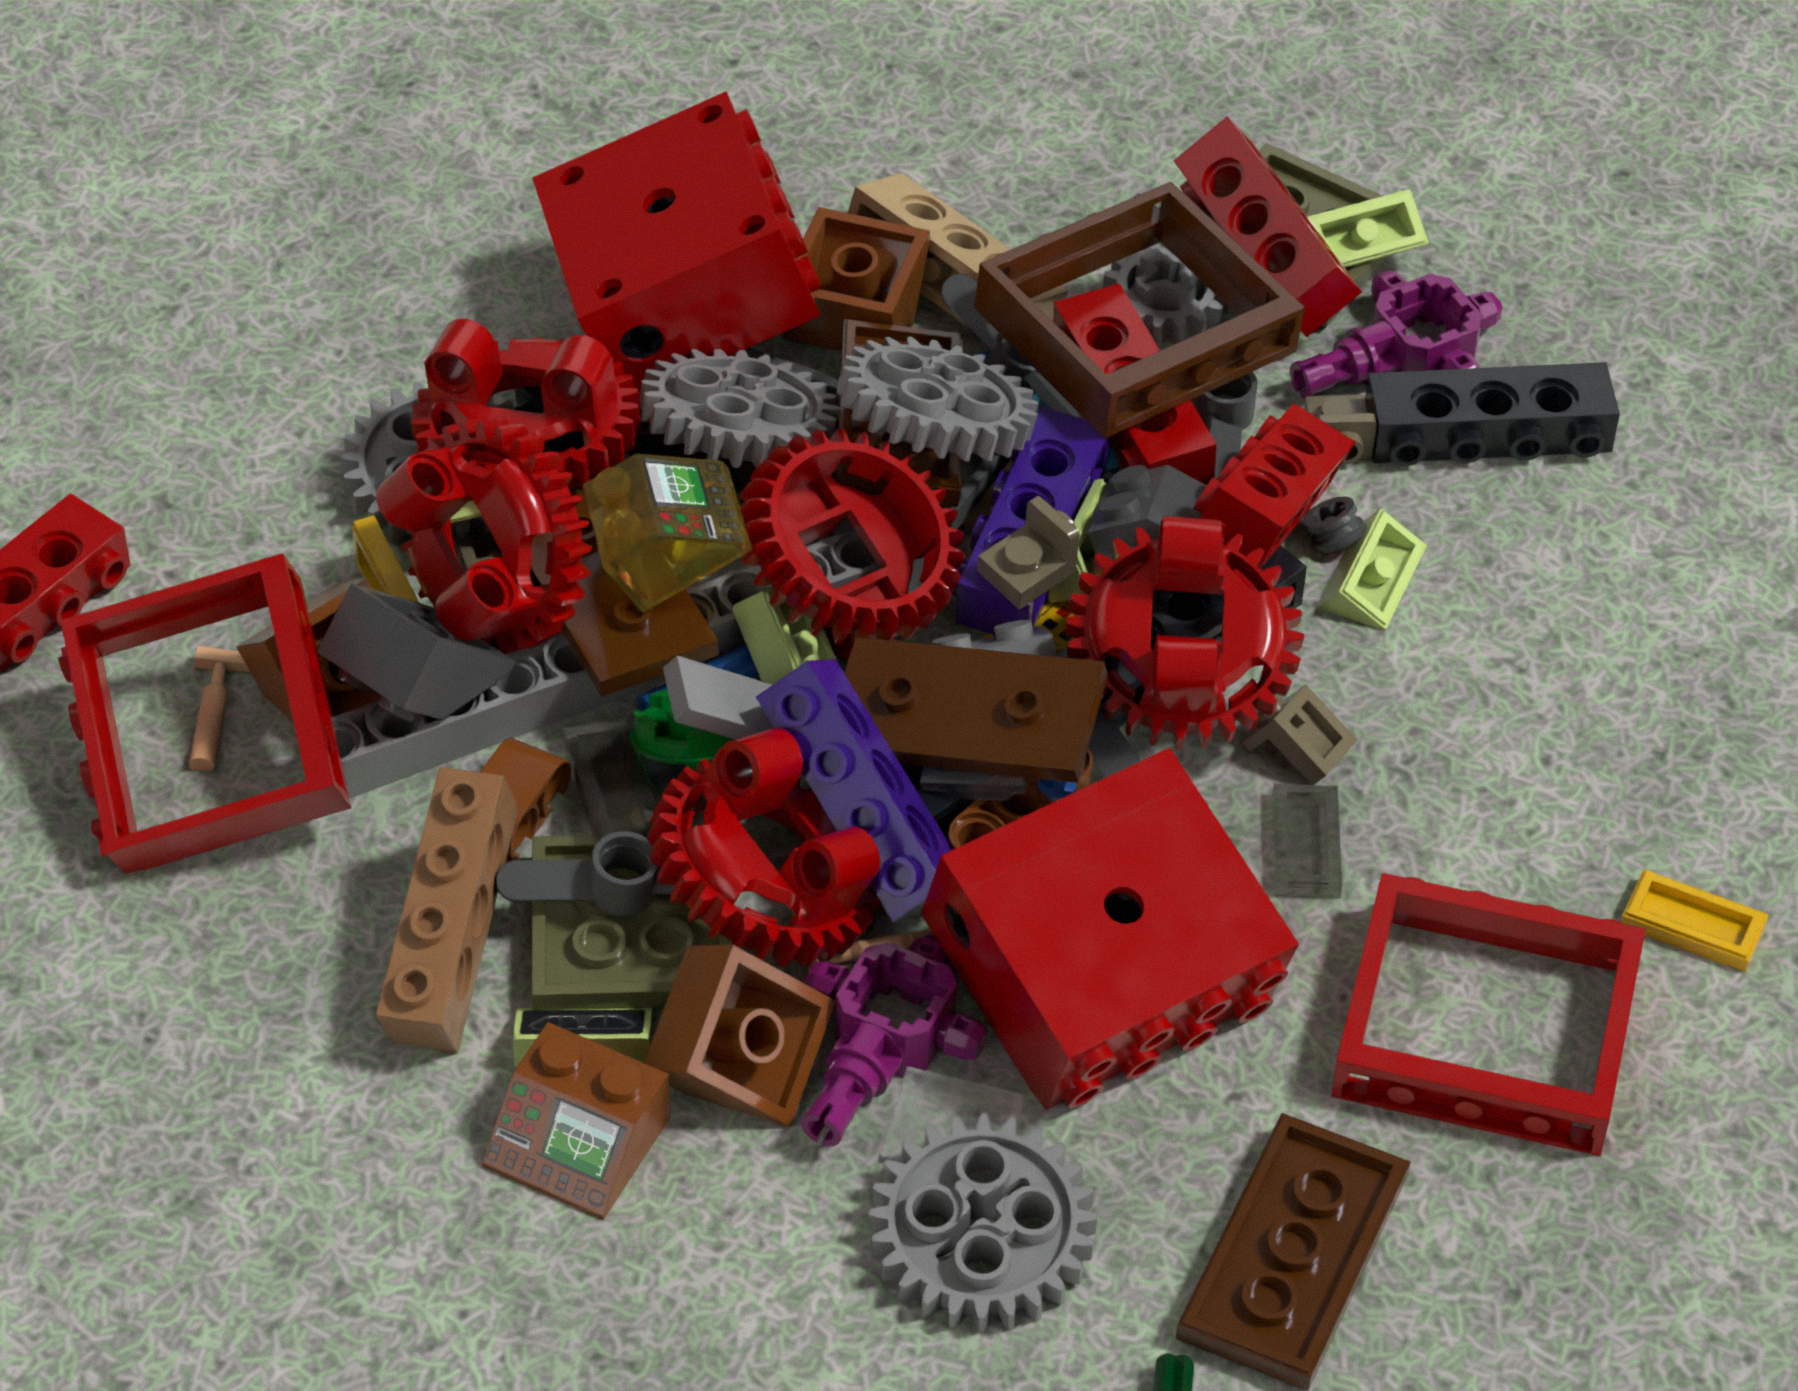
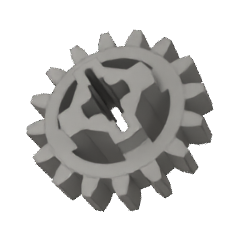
[1103,243,1229,347]

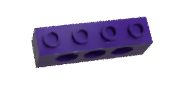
[952,406,1110,635]
[756,659,952,922]

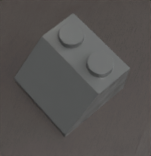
[1088,465,1207,561]
[317,583,516,721]

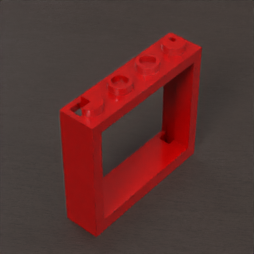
[58,553,352,874]
[1331,873,1646,1156]

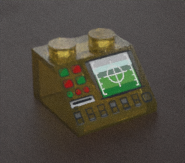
[583,454,752,612]

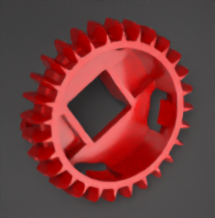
[411,319,640,489]
[376,418,592,654]
[736,428,965,659]
[1065,516,1304,750]
[647,727,881,968]

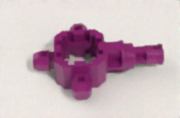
[1290,270,1503,399]
[801,934,988,1146]

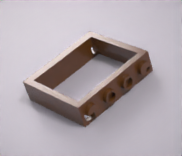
[974,182,1305,439]

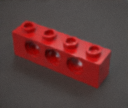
[1173,116,1362,337]
[1053,283,1217,485]
[1193,403,1355,569]
[0,493,131,673]

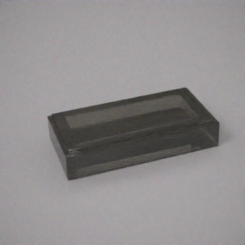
[1272,784,1342,899]

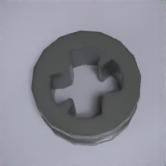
[1303,496,1366,553]

